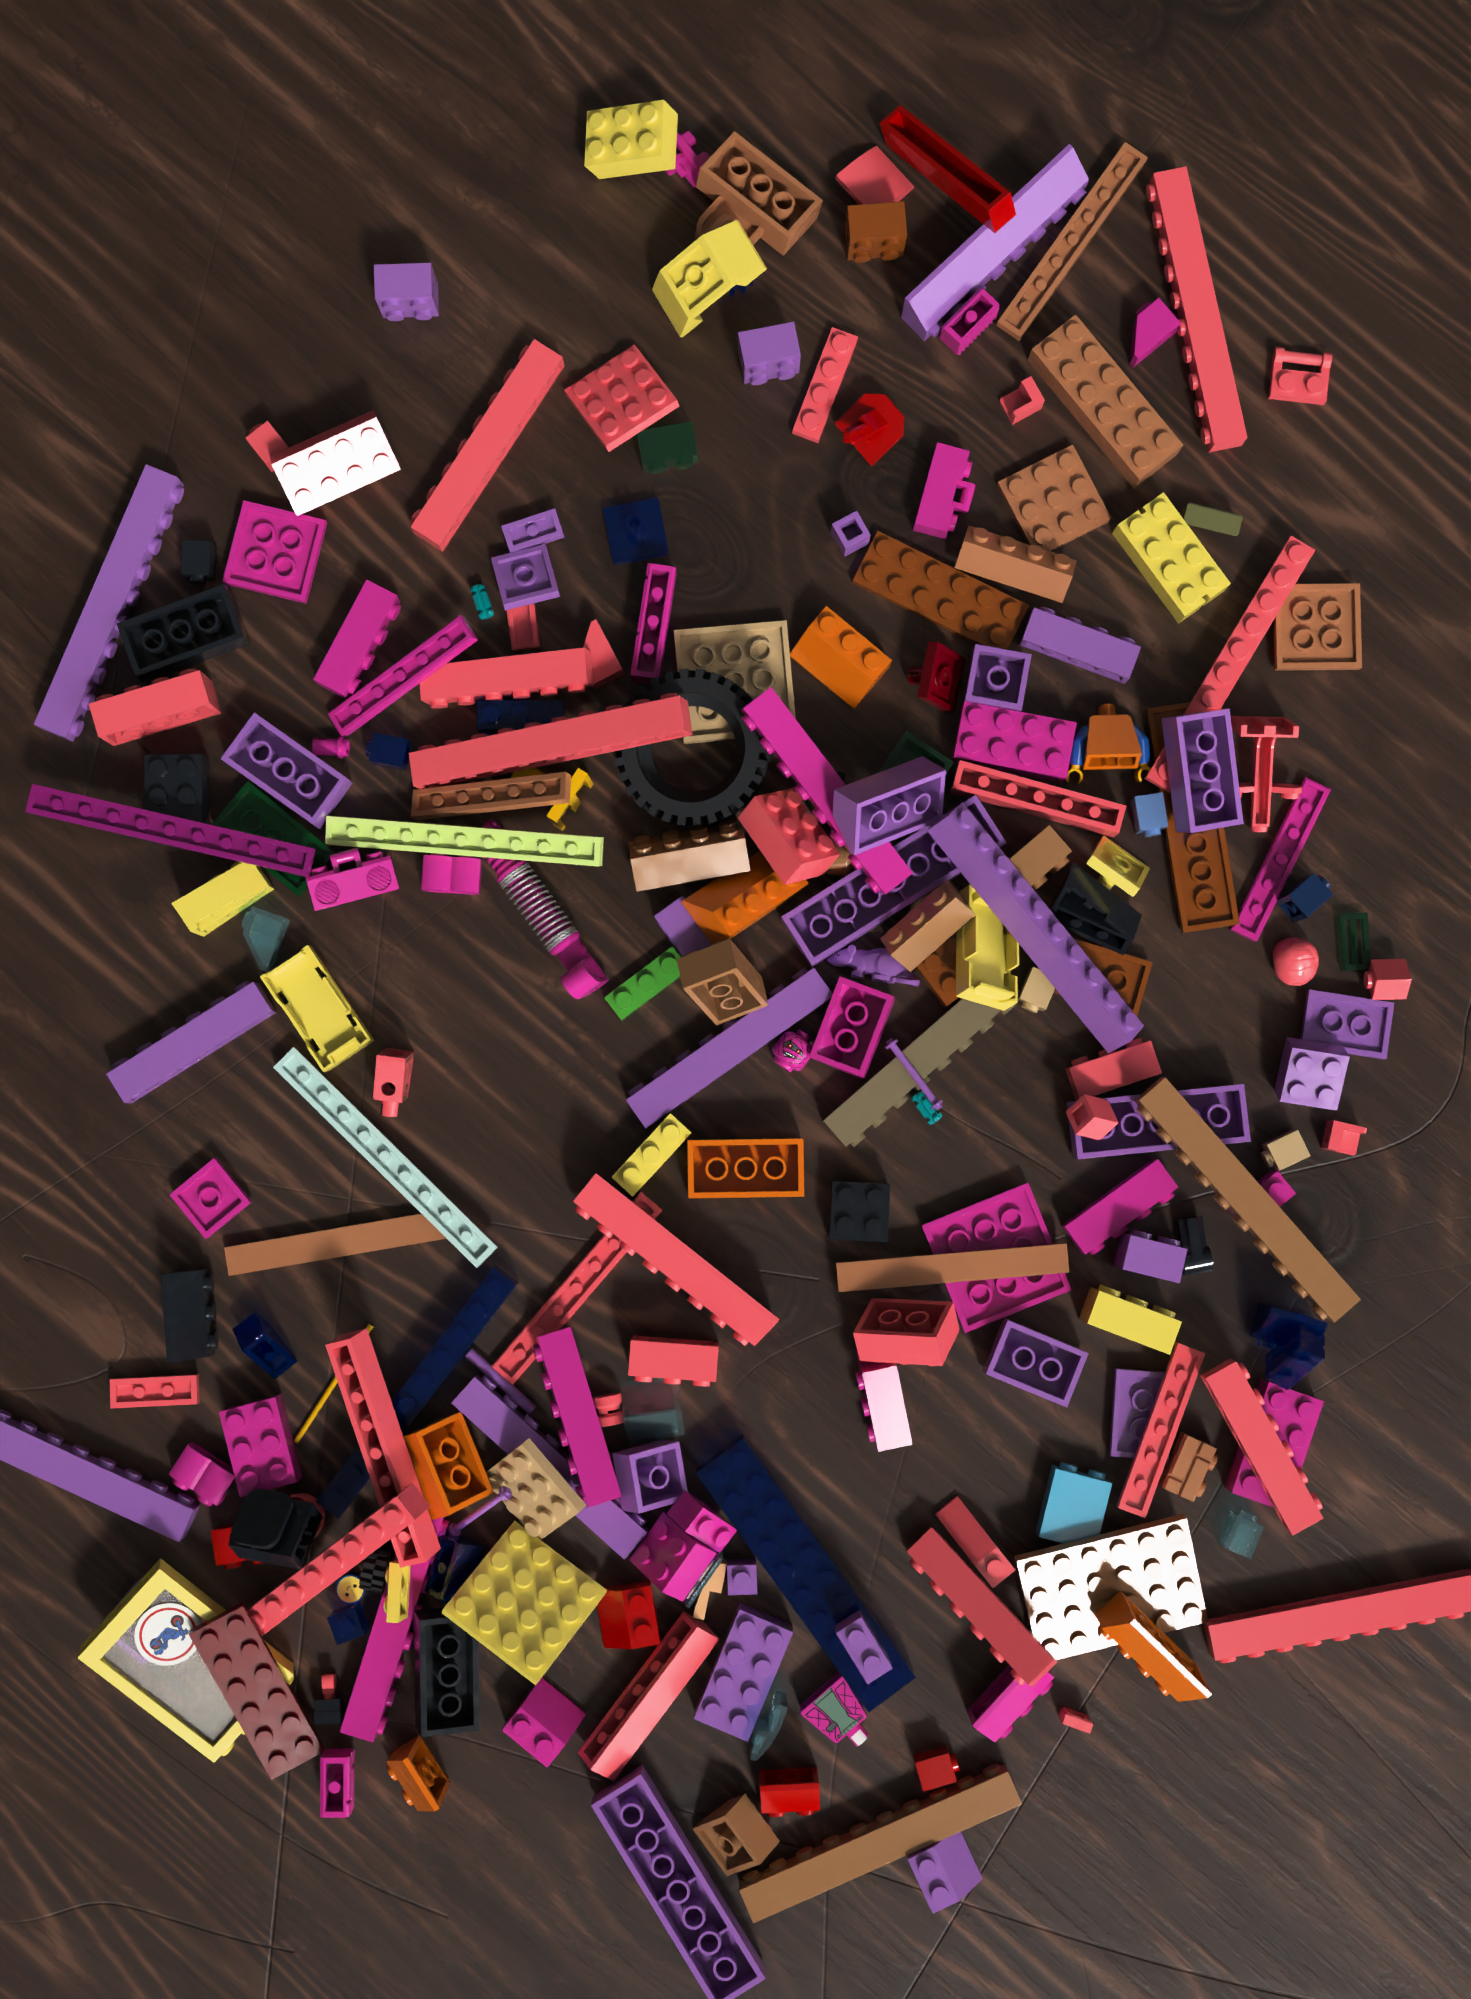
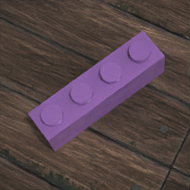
[1019,607,1141,684]

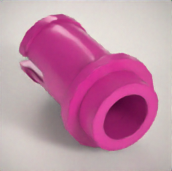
[312,736,350,759]

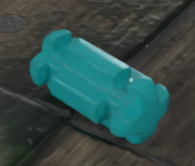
[470,584,494,620]
[911,1090,942,1125]

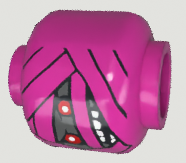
[772,1029,813,1073]

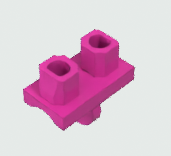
[665,131,711,188]

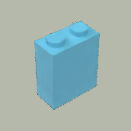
[1035,1462,1112,1543]

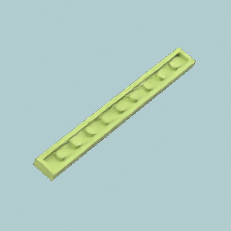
[325,815,604,866]

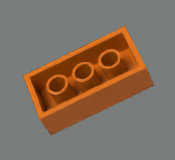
[687,1139,804,1198]

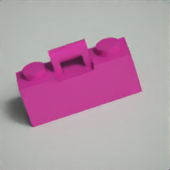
[913,442,976,539]
[305,848,399,911]

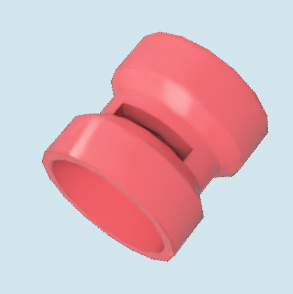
[593,1392,626,1427]

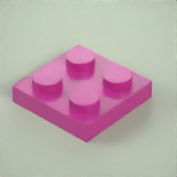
[170,1158,252,1239]

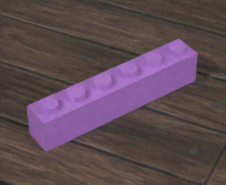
[106,981,277,1104]

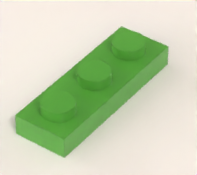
[604,946,681,1021]

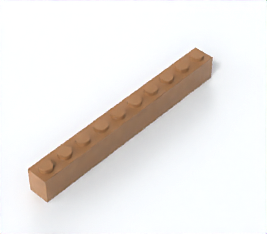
[1134,1077,1361,1323]
[739,1764,1022,1923]

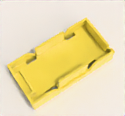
[956,885,1019,1011]
[260,945,374,1072]

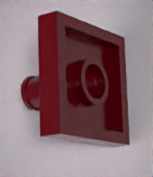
[907,641,965,713]

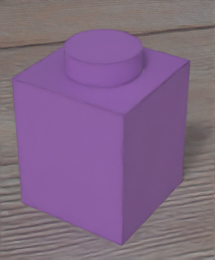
[831,511,871,557]
[727,1558,757,1595]

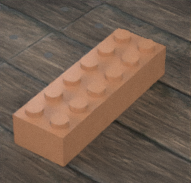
[1028,314,1183,489]

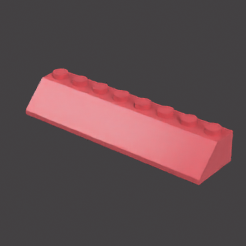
[573,1174,780,1346]

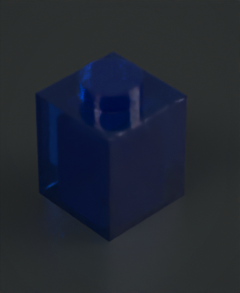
[366,733,411,771]
[327,1601,370,1645]

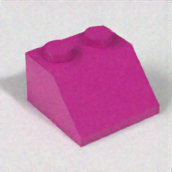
[502,1677,586,1768]

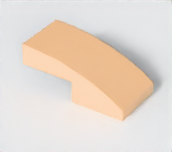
[693,1558,727,1620]

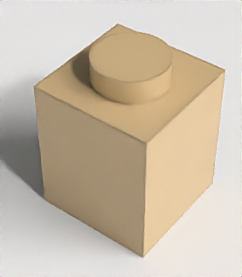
[1018,967,1055,1013]
[1261,1130,1311,1171]

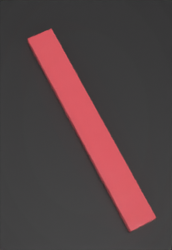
[491,1192,662,1385]

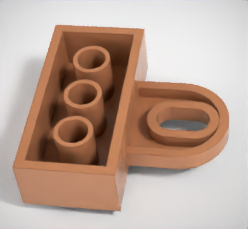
[695,131,823,256]

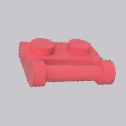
[1268,346,1332,405]

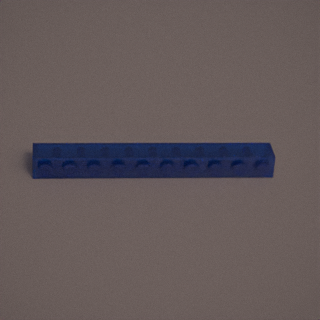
[316,1266,519,1519]

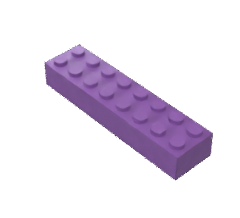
[781,795,1007,968]
[591,1765,766,1999]

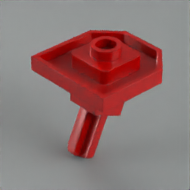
[834,394,905,466]

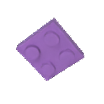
[491,544,560,610]

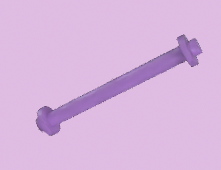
[885,1038,943,1110]
[448,1486,512,1537]

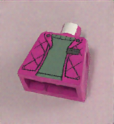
[799,1670,869,1747]

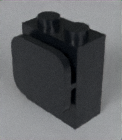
[228,1489,323,1570]

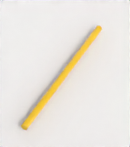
[293,1324,374,1444]

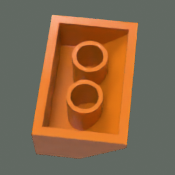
[790,606,892,710]

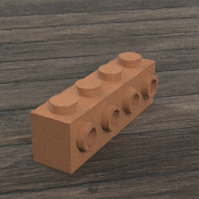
[955,525,1077,603]

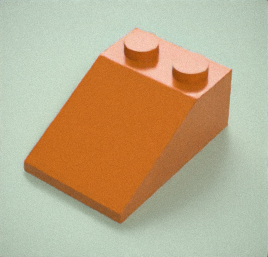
[386,1734,451,1812]

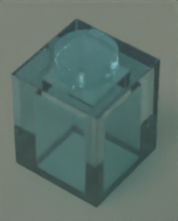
[1218,1510,1264,1559]

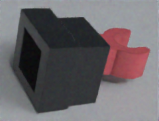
[314,1673,345,1725]

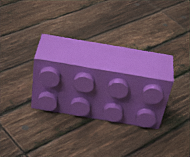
[1162,709,1244,833]
[221,713,353,829]
[694,1602,793,1742]

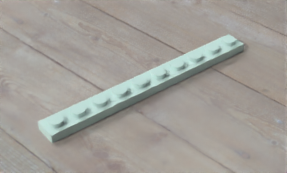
[273,1047,498,1268]

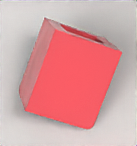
[999,376,1045,425]
[1066,1094,1119,1140]
[1321,1120,1367,1155]

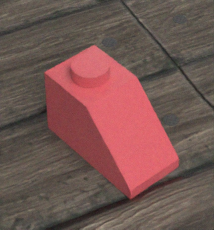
[583,619,624,690]

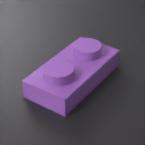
[501,508,565,553]

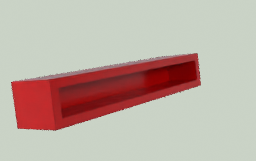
[879,105,1016,233]

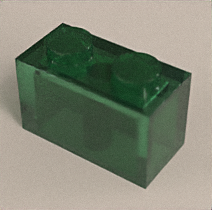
[637,421,699,474]

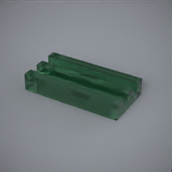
[1337,912,1371,972]

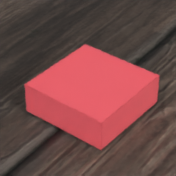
[1059,1707,1093,1734]

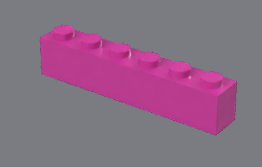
[532,1327,622,1508]

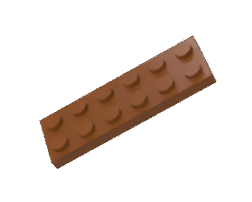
[852,531,1030,650]

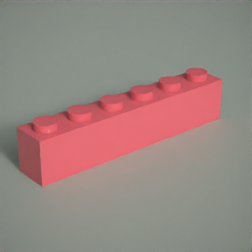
[420,647,594,708]
[949,760,1126,838]
[1200,1359,1324,1536]
[907,1527,1058,1687]
[578,1611,720,1781]

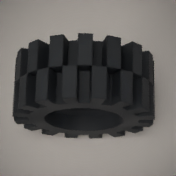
[359,1540,395,1594]

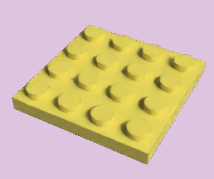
[442,1521,607,1685]

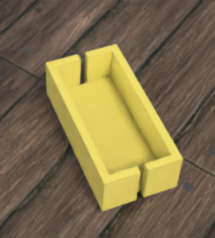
[1112,492,1231,624]

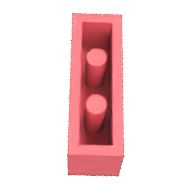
[1065,1038,1162,1101]

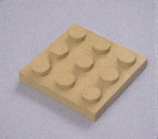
[486,1438,586,1540]

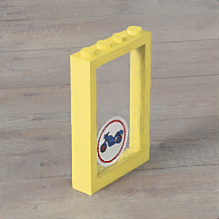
[78,1558,294,1763]

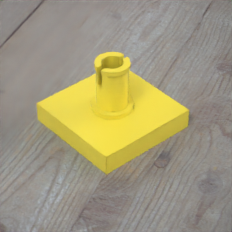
[1086,836,1150,897]

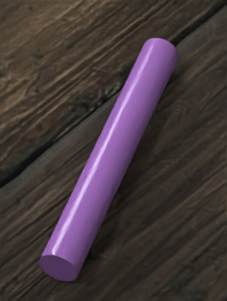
[465,1348,536,1414]

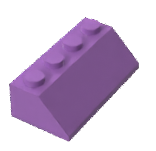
[833,756,946,855]

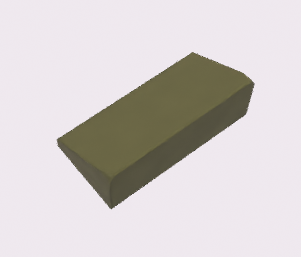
[1182,503,1243,536]

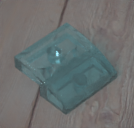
[750,1690,788,1761]

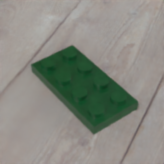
[211,781,336,898]

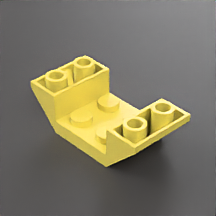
[652,220,767,337]

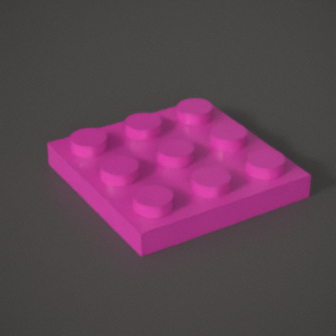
[222,500,327,604]

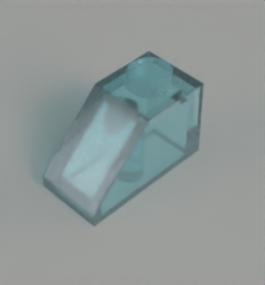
[242,907,290,972]

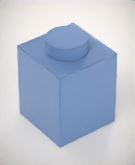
[1130,792,1168,837]

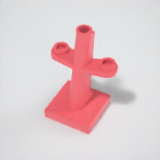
[1231,716,1302,832]

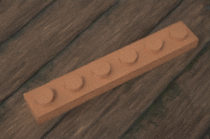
[411,772,571,820]

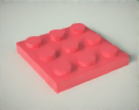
[564,344,679,452]

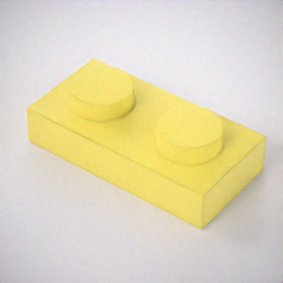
[384,1559,411,1623]

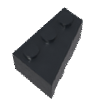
[1049,862,1142,955]

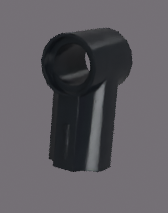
[1176,1216,1213,1275]

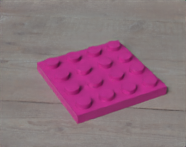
[921,1183,1072,1333]

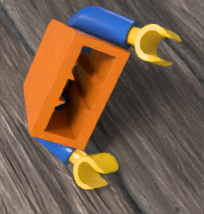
[1065,704,1150,784]

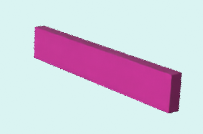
[327,615,478,738]
[1229,777,1331,942]

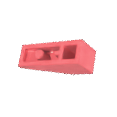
[935,1496,1015,1588]

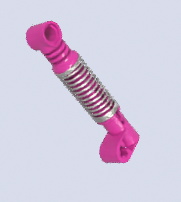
[481,819,609,999]

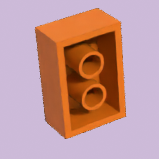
[403,1412,494,1520]

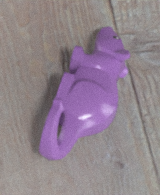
[827,944,920,987]

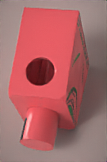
[373,1048,414,1117]

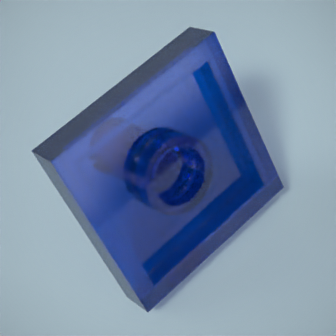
[603,498,669,566]

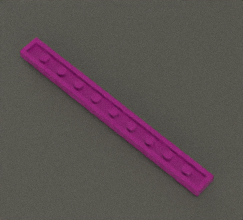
[25,784,316,878]

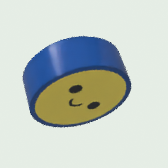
[336,1573,366,1604]

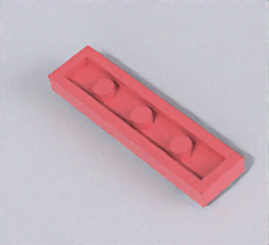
[792,327,858,443]

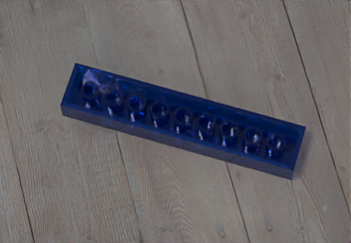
[696,1434,916,1712]

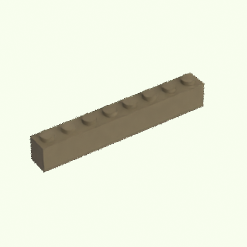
[823,995,1019,1147]

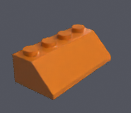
[681,851,809,945]
[1095,1591,1212,1702]

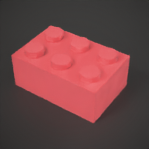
[738,788,840,885]
[853,1298,960,1366]
[628,1335,719,1387]

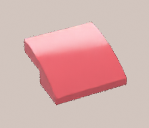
[836,146,914,205]

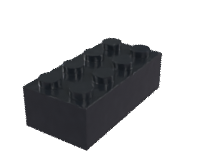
[117,584,250,683]
[413,1607,480,1737]

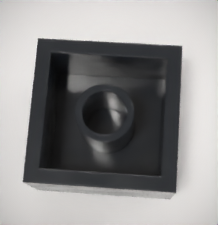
[828,1181,890,1242]

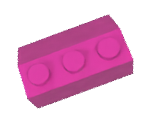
[809,977,895,1079]
[967,1665,1054,1742]

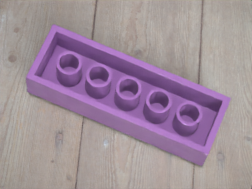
[1067,1084,1251,1159]

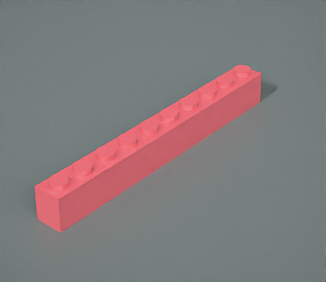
[1146,166,1248,453]
[409,693,693,789]
[1203,1568,1471,1663]

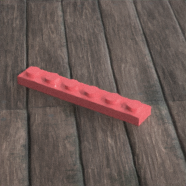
[1116,1342,1206,1518]

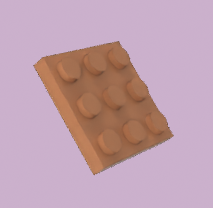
[997,445,1112,552]
[1273,583,1362,671]

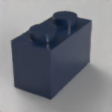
[1276,873,1334,923]

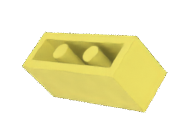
[612,1113,692,1197]

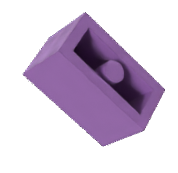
[835,1610,893,1684]

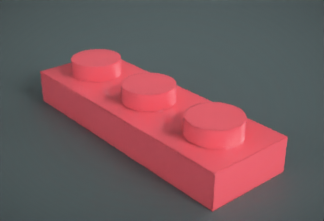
[110,1374,200,1409]

